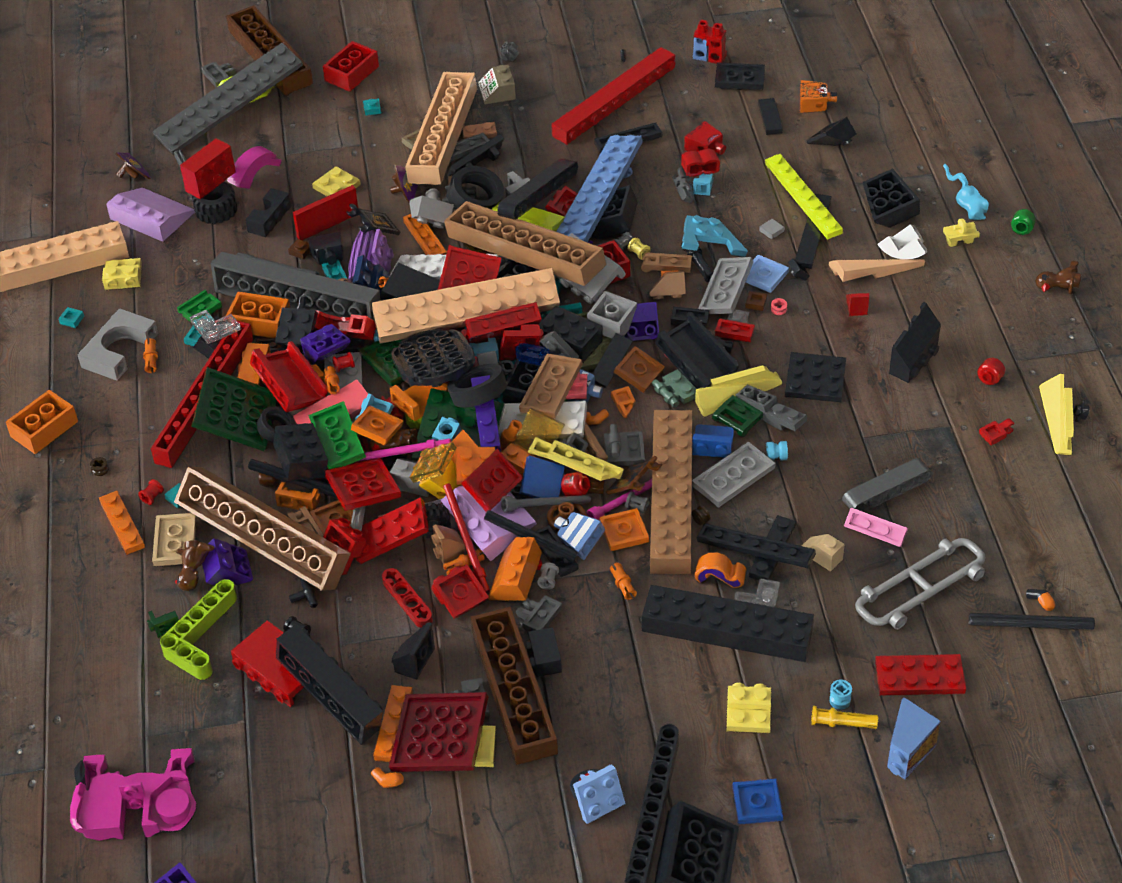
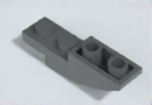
[735,385,807,431]

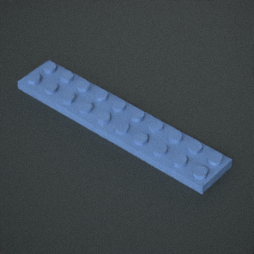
[556,135,643,242]

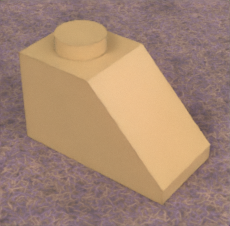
[802,534,845,571]

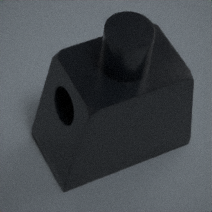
[308,231,343,265]

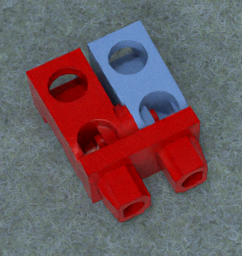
[693,20,727,64]

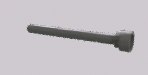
[501,495,591,512]

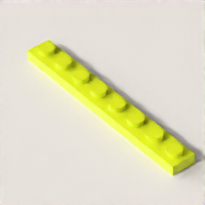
[765,154,843,240]

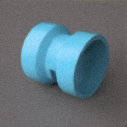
[766,441,788,461]
[829,679,852,710]

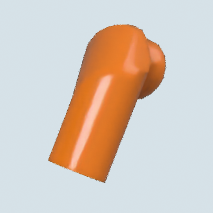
[585,409,609,425]
[371,767,404,788]

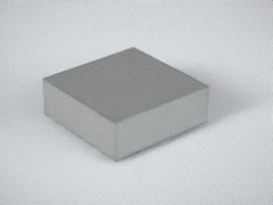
[760,219,784,239]

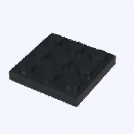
[785,352,846,403]

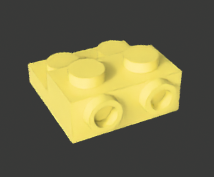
[102,258,142,290]
[727,683,771,733]

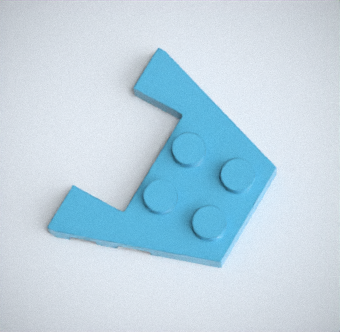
[682,215,748,257]

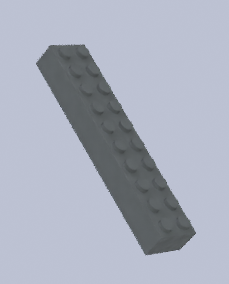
[211,252,380,321]

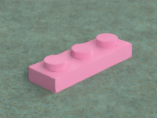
[844,508,908,547]

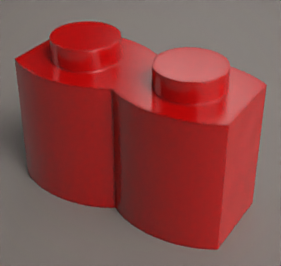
[681,149,720,177]

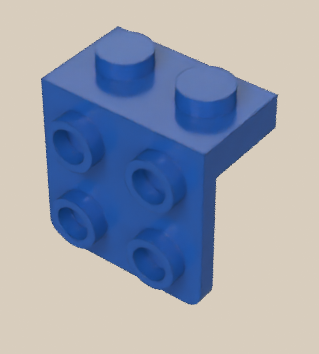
[692,424,734,458]

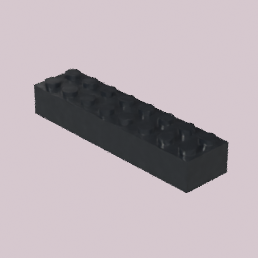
[642,585,814,662]

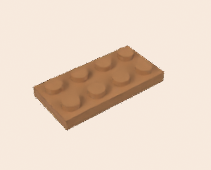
[519,353,583,418]

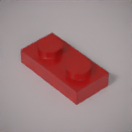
[715,318,755,342]

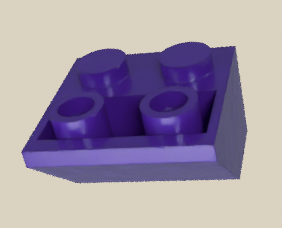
[624,302,659,341]
[300,324,350,364]
[202,538,253,586]

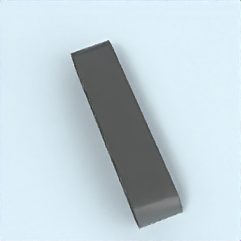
[842,458,932,512]

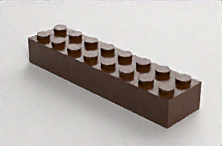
[226,5,313,95]
[470,607,558,765]

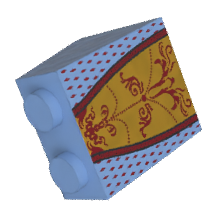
[887,698,940,779]

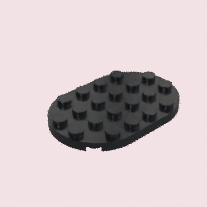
[391,329,475,387]

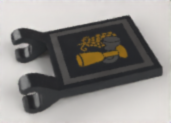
[346,204,401,235]

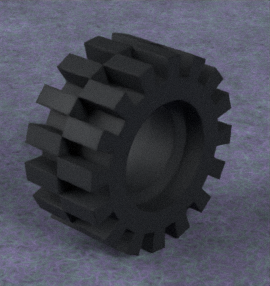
[421,503,451,538]

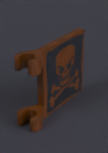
[606,456,663,495]

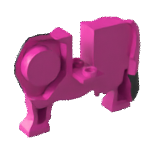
[70,748,197,841]

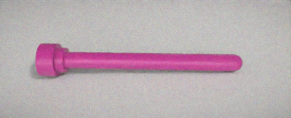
[587,479,652,520]

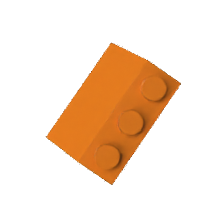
[488,537,542,601]

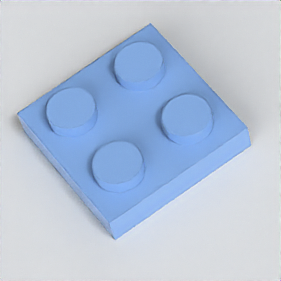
[745,255,789,293]

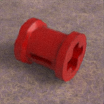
[332,352,355,373]
[138,479,164,505]

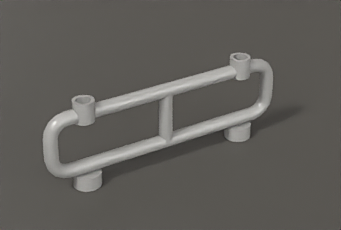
[855,538,986,630]

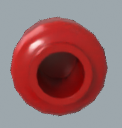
[977,358,1005,385]
[561,472,590,496]

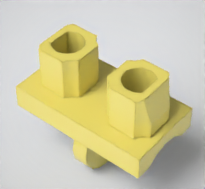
[943,218,980,247]

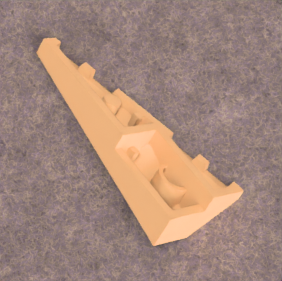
[829,259,925,282]

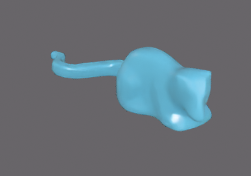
[943,164,989,220]

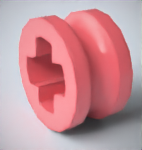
[771,298,787,315]

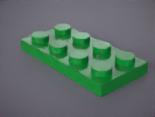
[308,401,366,470]

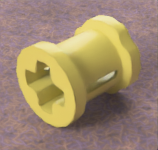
[627,238,651,260]

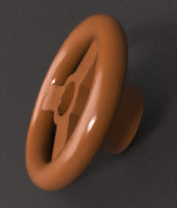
[547,502,586,531]

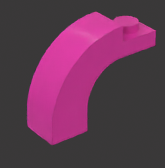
[227,146,282,189]

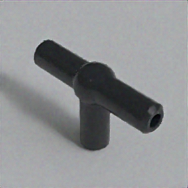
[289,578,318,608]

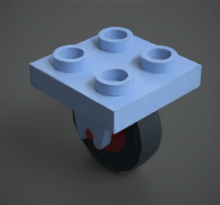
[570,764,625,824]

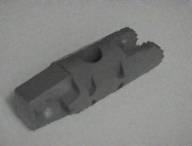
[672,167,695,203]

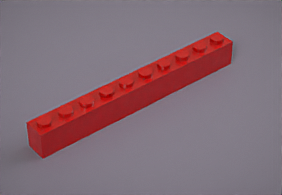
[552,47,676,145]
[151,320,254,468]

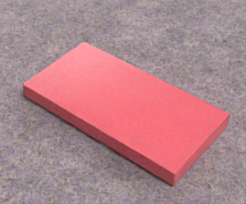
[293,380,368,424]

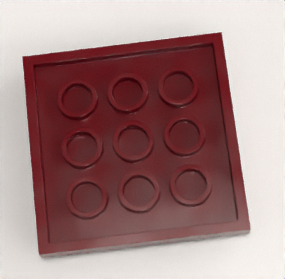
[389,692,489,772]

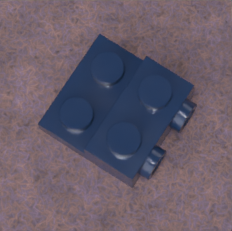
[352,255,389,296]

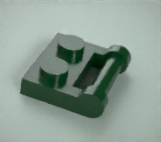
[712,395,763,437]

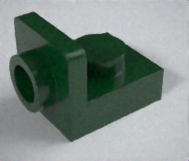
[147,611,179,638]

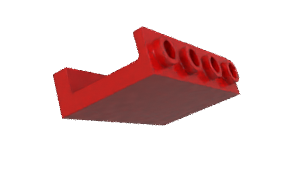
[461,302,542,344]
[250,341,328,412]
[231,620,304,707]

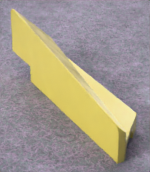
[695,365,782,417]
[1039,374,1074,455]
[528,437,624,481]

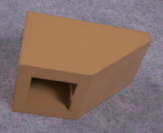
[649,271,686,299]
[431,524,466,564]

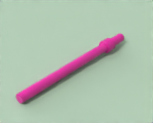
[356,438,452,462]

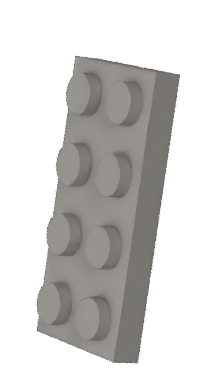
[698,257,754,314]
[692,442,776,508]

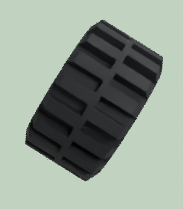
[192,182,237,224]

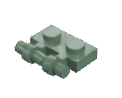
[652,369,696,407]

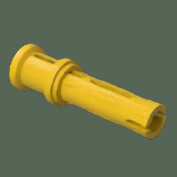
[811,706,878,729]

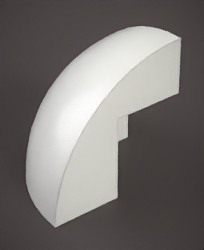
[877,224,927,259]

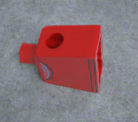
[684,121,726,155]

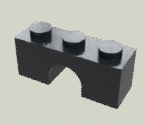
[245,188,291,238]

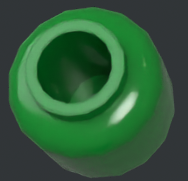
[1011,209,1036,235]

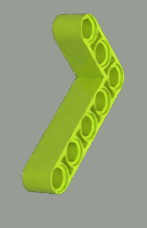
[160,579,237,680]

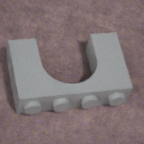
[78,308,158,381]

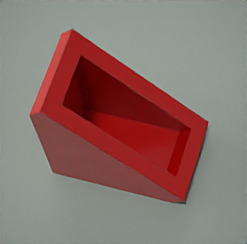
[846,293,869,316]

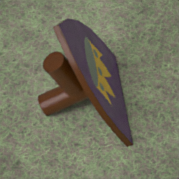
[116,152,151,180]
[390,165,418,203]

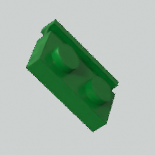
[177,290,222,325]

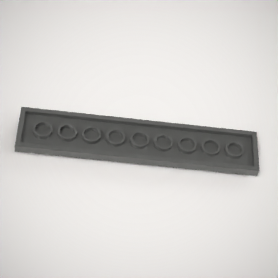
[153,43,303,155]

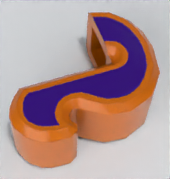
[695,552,747,588]

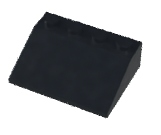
[654,800,739,883]

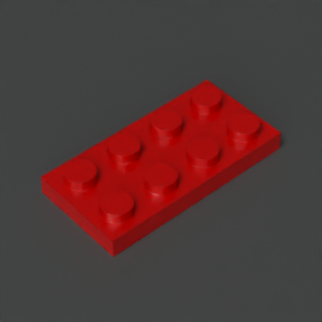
[356,497,429,564]
[875,654,966,696]

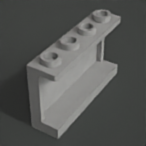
[554,233,626,305]

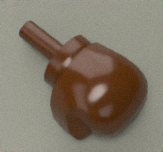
[258,461,277,487]

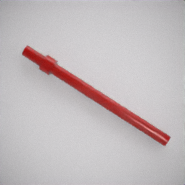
[443,483,490,593]

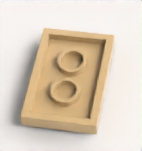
[152,513,197,566]

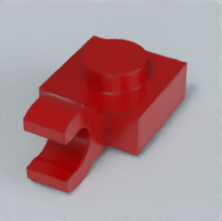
[979,418,1014,445]

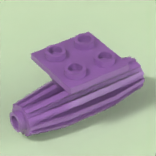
[348,229,393,281]

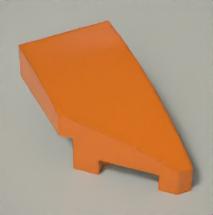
[611,386,635,418]

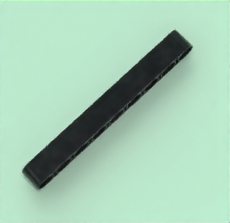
[498,158,578,220]
[625,724,679,883]

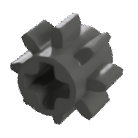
[499,42,519,61]

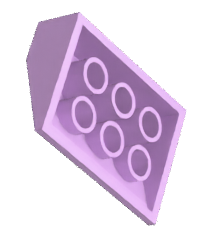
[106,188,195,242]
[441,485,537,561]

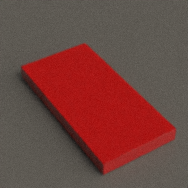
[293,185,358,240]

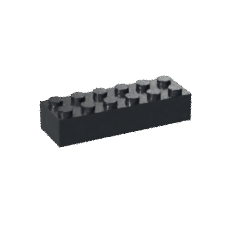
[276,624,383,745]

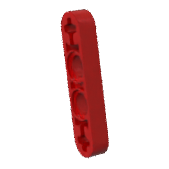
[382,568,433,628]

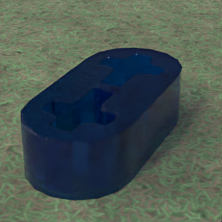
[515,343,550,365]

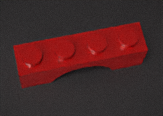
[306,309,376,340]

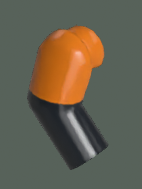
[1026,589,1055,611]

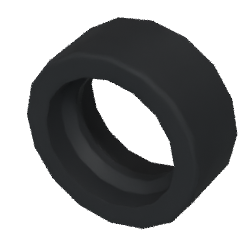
[257,406,295,442]

